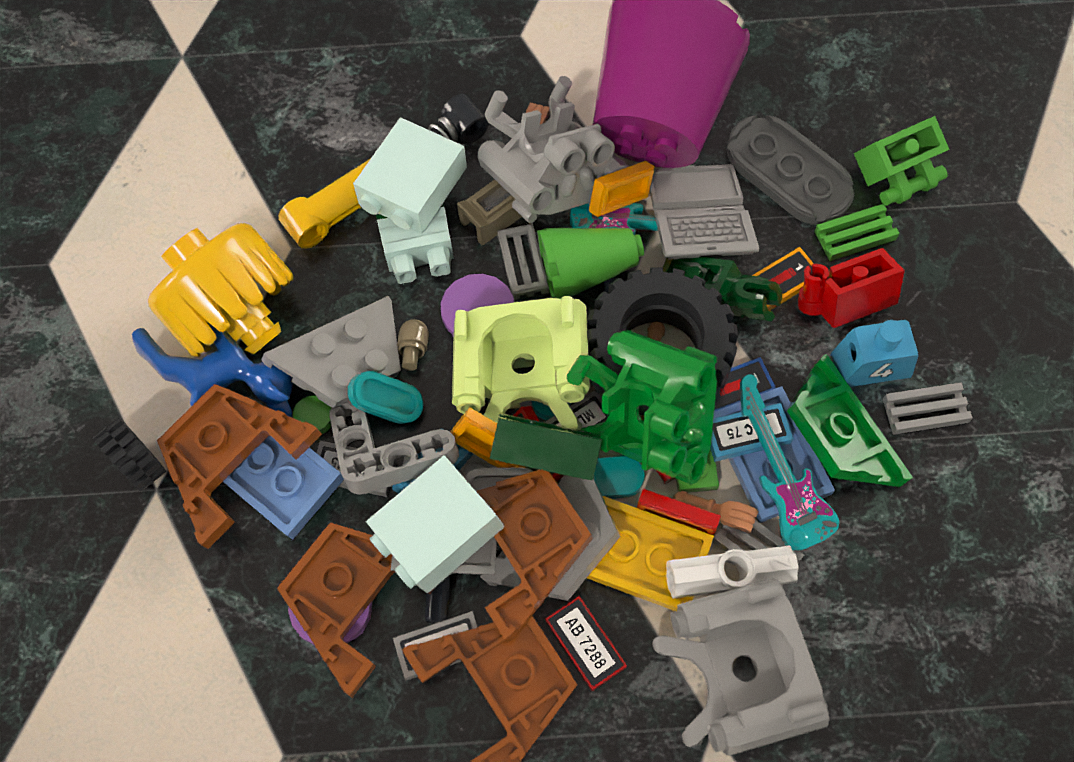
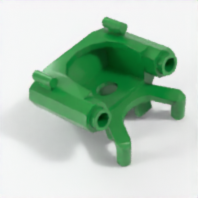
[566,330,717,485]

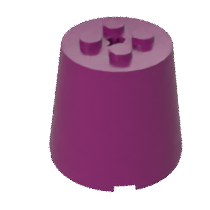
[592,0,750,168]

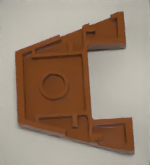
[157,384,322,549]
[476,470,593,643]
[277,523,436,698]
[401,616,577,762]

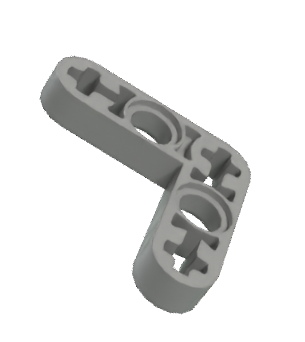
[330,401,459,494]

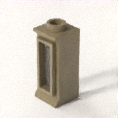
[457,180,522,246]

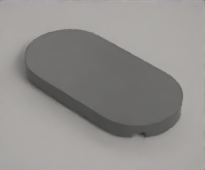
[727,115,854,225]

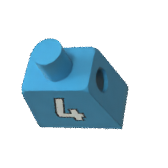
[831,320,918,387]

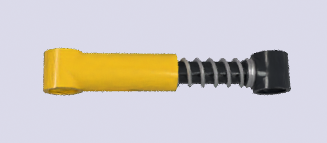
[278,94,489,249]

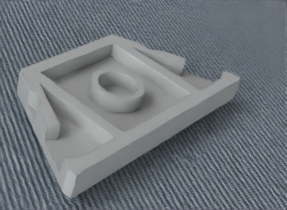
[261,296,401,409]
[480,475,621,601]

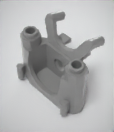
[478,76,629,223]
[653,578,829,756]

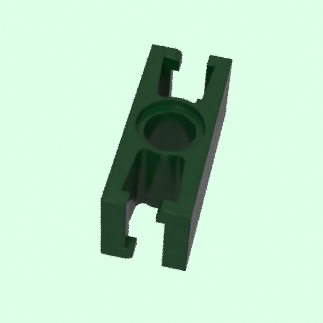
[490,413,602,481]

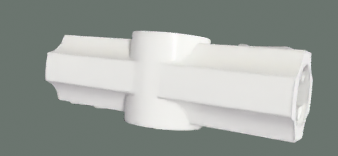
[666,546,799,599]

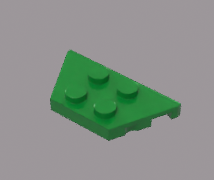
[787,354,913,487]

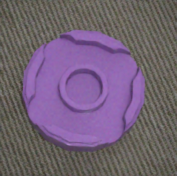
[441,274,514,337]

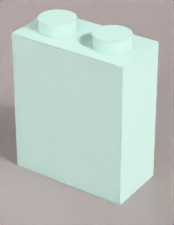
[353,117,467,234]
[366,455,505,594]

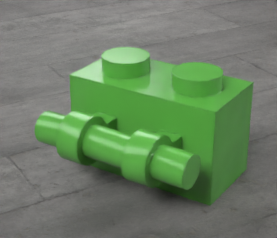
[854,116,949,206]

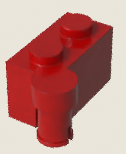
[798,248,905,328]

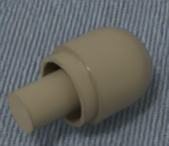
[397,319,429,371]

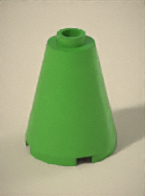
[537,228,644,299]

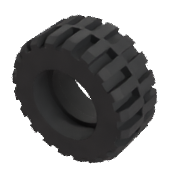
[587,267,738,415]

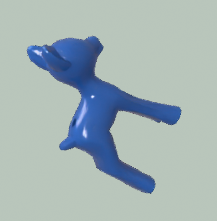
[132,321,293,417]

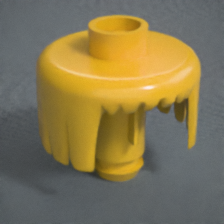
[148,223,293,357]

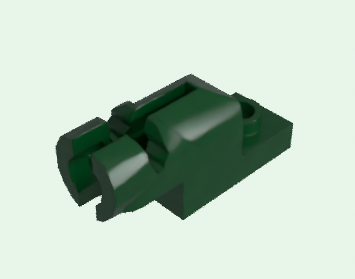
[662,257,782,322]

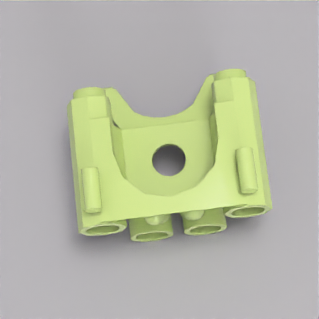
[452,296,590,430]

